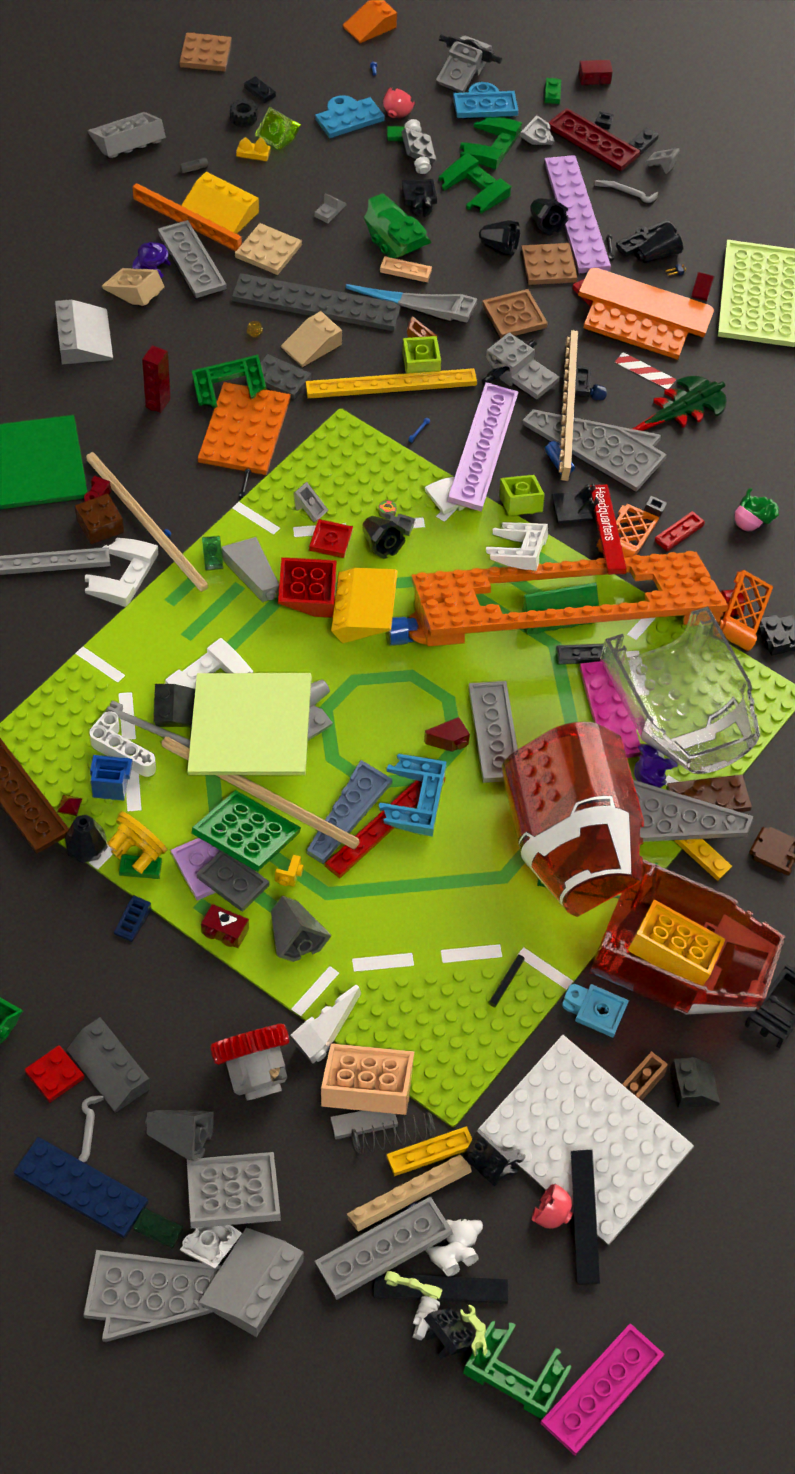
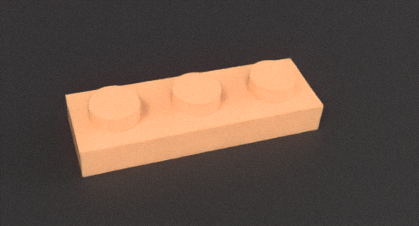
[380,256,432,283]

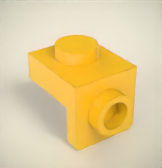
[275,855,304,887]

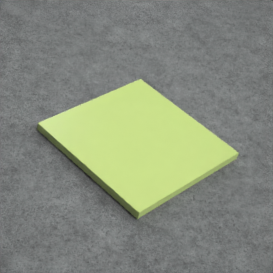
[188,673,312,775]

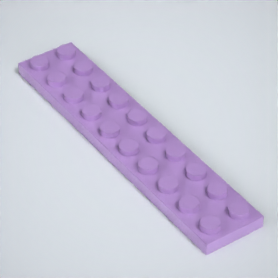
[544,155,611,273]
[447,382,518,512]

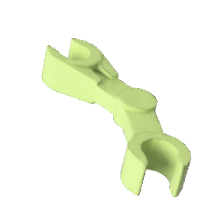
[384,1271,442,1300]
[460,1305,487,1356]

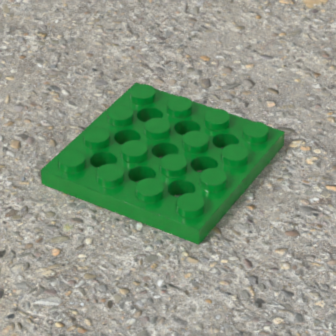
[191,790,301,872]

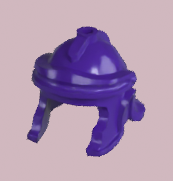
[132,242,171,278]
[634,744,678,788]

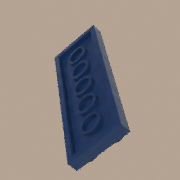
[13,1137,149,1239]

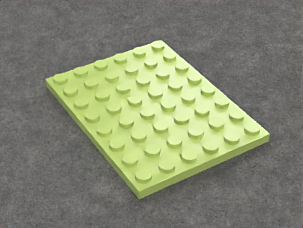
[718,240,795,347]

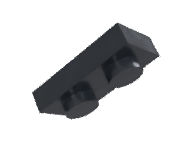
[244,76,276,103]
[629,127,659,155]
[575,366,592,397]

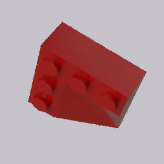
[278,557,337,618]

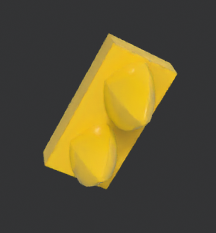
[236,137,271,161]

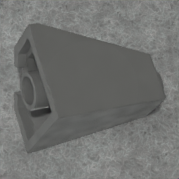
[271,896,331,962]
[145,1110,214,1160]

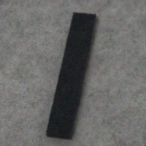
[571,1150,600,1285]
[374,1274,508,1304]

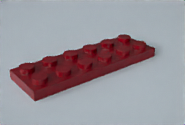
[548,108,640,171]

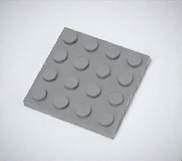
[187,1152,281,1228]

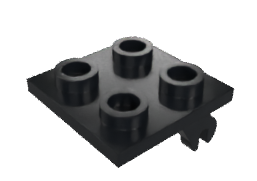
[552,484,599,523]
[464,1129,526,1186]

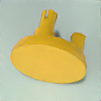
[106,811,167,874]

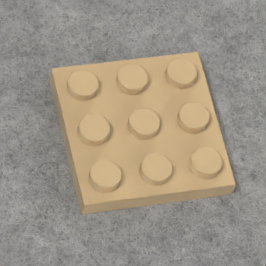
[235,223,302,275]

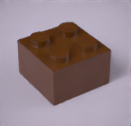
[75,494,124,544]

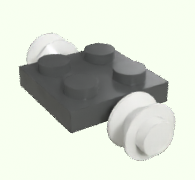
[401,119,436,174]

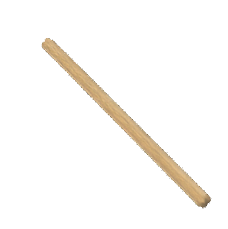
[86,452,208,592]
[162,737,359,849]

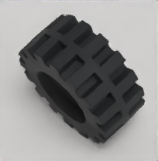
[229,99,257,127]

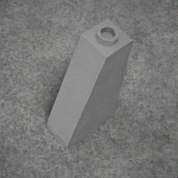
[222,537,279,602]

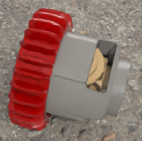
[210,1023,289,1101]

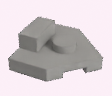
[519,115,554,145]

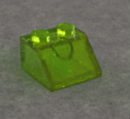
[255,107,301,150]

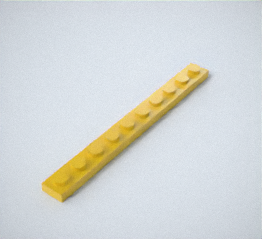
[305,368,477,398]

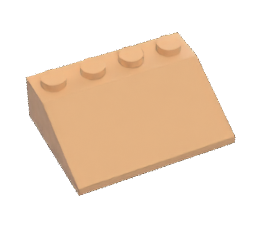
[321,1044,414,1115]

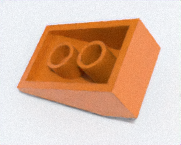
[343,0,397,43]

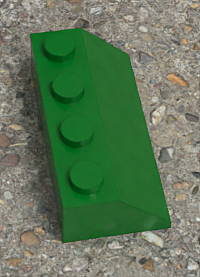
[522,582,599,634]

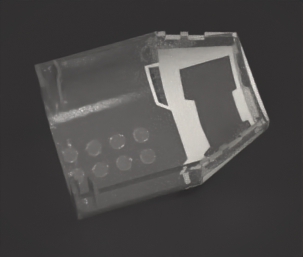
[600,606,760,774]

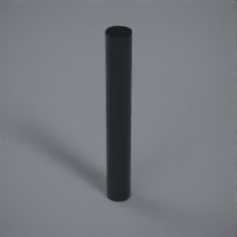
[489,955,525,1007]

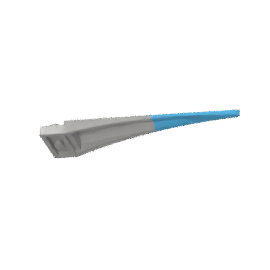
[345,284,477,323]

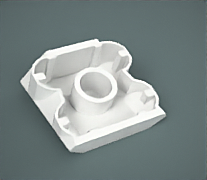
[180,1225,242,1268]

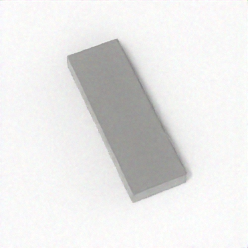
[331,1111,398,1140]

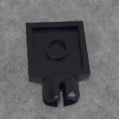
[402,179,438,217]

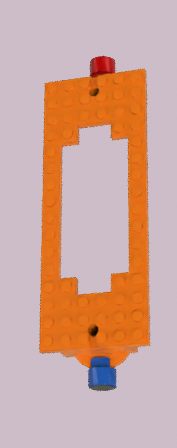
[386,551,745,646]

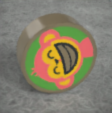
[379,500,397,518]

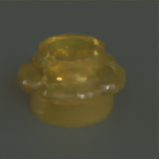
[247,321,263,337]

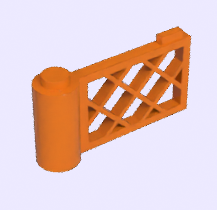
[596,504,659,557]
[715,570,773,651]

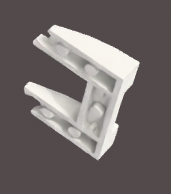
[486,522,548,571]
[85,538,158,607]
[165,638,253,689]

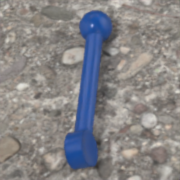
[408,418,430,443]

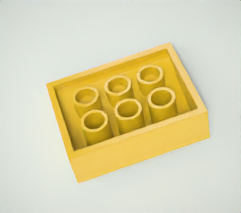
[181,172,259,234]
[331,568,398,643]
[628,900,726,991]

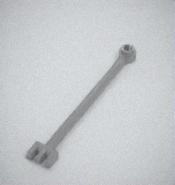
[103,701,190,748]

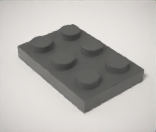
[261,354,312,400]
[197,851,269,912]

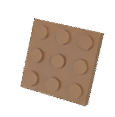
[180,33,232,71]
[521,243,577,285]
[482,289,548,338]

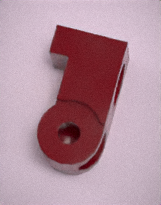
[84,476,111,502]

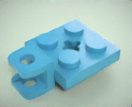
[562,984,629,1038]

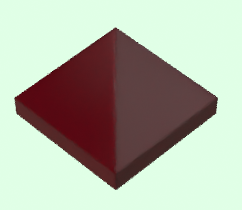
[58,795,82,816]

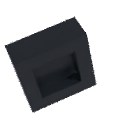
[595,111,614,129]
[644,496,667,517]

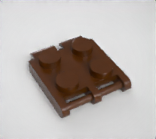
[749,827,795,876]

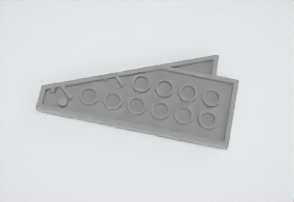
[522,409,666,492]
[589,771,753,844]
[84,1250,222,1342]

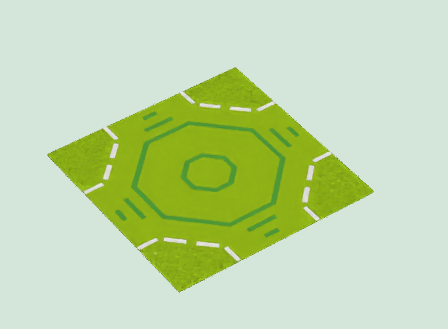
[0,409,795,1127]

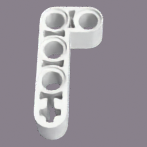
[90,712,156,777]

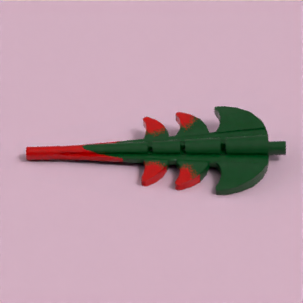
[632,376,727,431]

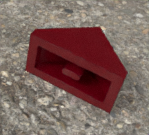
[691,272,715,301]

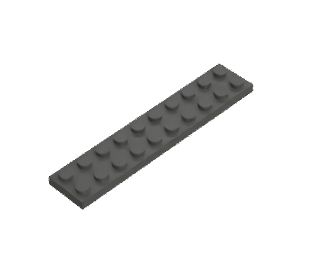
[232,273,401,331]

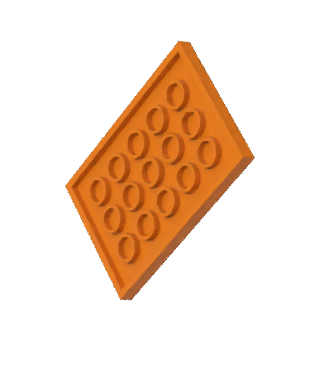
[198,382,291,475]

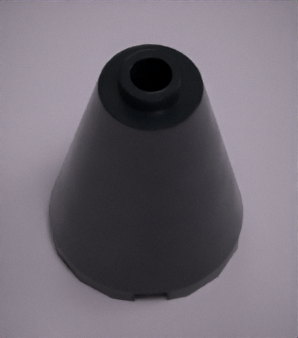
[636,223,684,263]

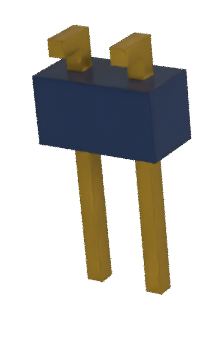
[665,264,686,276]

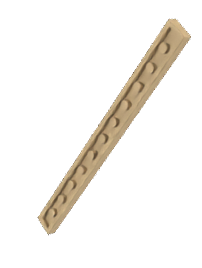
[558,330,578,481]

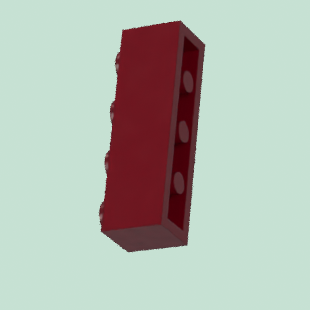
[142,345,171,413]

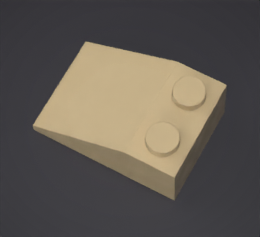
[102,268,164,306]
[281,311,342,367]

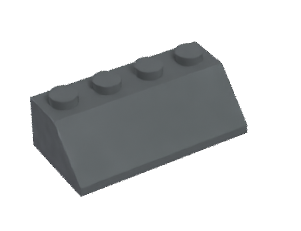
[67,1017,150,1113]

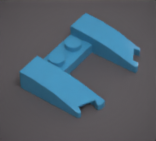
[379,754,447,837]

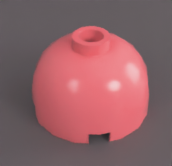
[383,88,415,118]
[532,1184,573,1229]

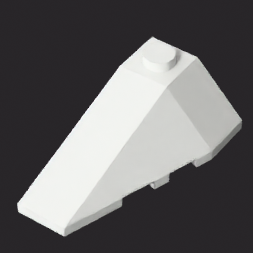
[291,985,361,1064]

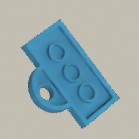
[453,82,519,118]
[315,95,385,138]

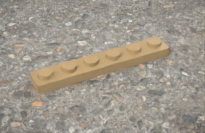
[347,1155,472,1231]

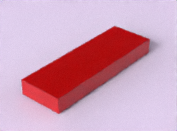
[654,511,705,551]

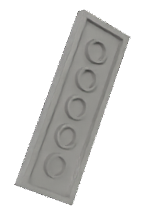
[158,220,227,298]
[468,681,522,783]
[315,1196,453,1300]

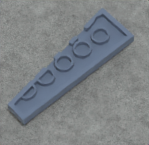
[307,760,393,864]

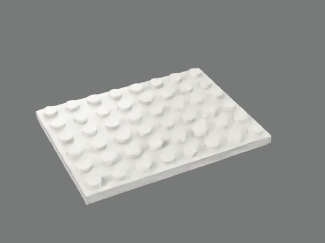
[478,1035,694,1246]

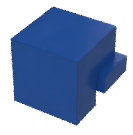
[90,755,133,801]

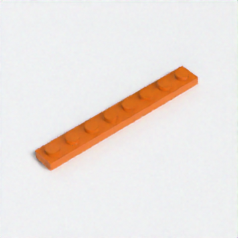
[133,183,242,251]

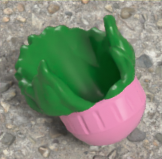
[734,488,779,531]

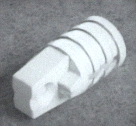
[413,1296,440,1340]

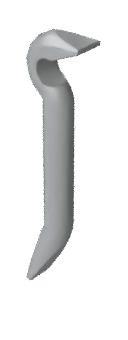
[594,180,658,203]
[78,1096,104,1163]

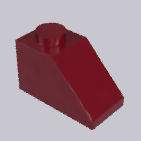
[424,717,470,752]

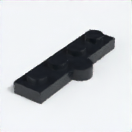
[616,219,677,257]

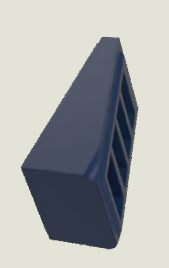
[114,895,152,942]

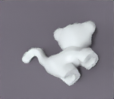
[425,1219,483,1277]

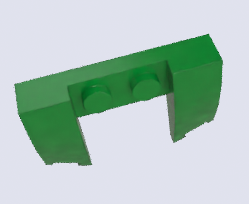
[460,117,522,170]
[438,153,511,214]
[192,355,267,408]
[463,1321,571,1420]

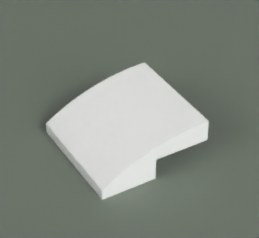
[425,477,466,515]

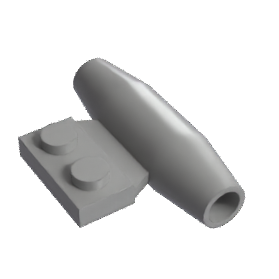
[308,680,333,741]

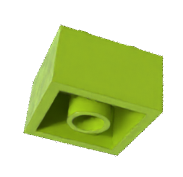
[402,336,441,374]
[499,475,545,516]

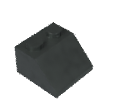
[154,684,195,727]
[670,1057,720,1108]

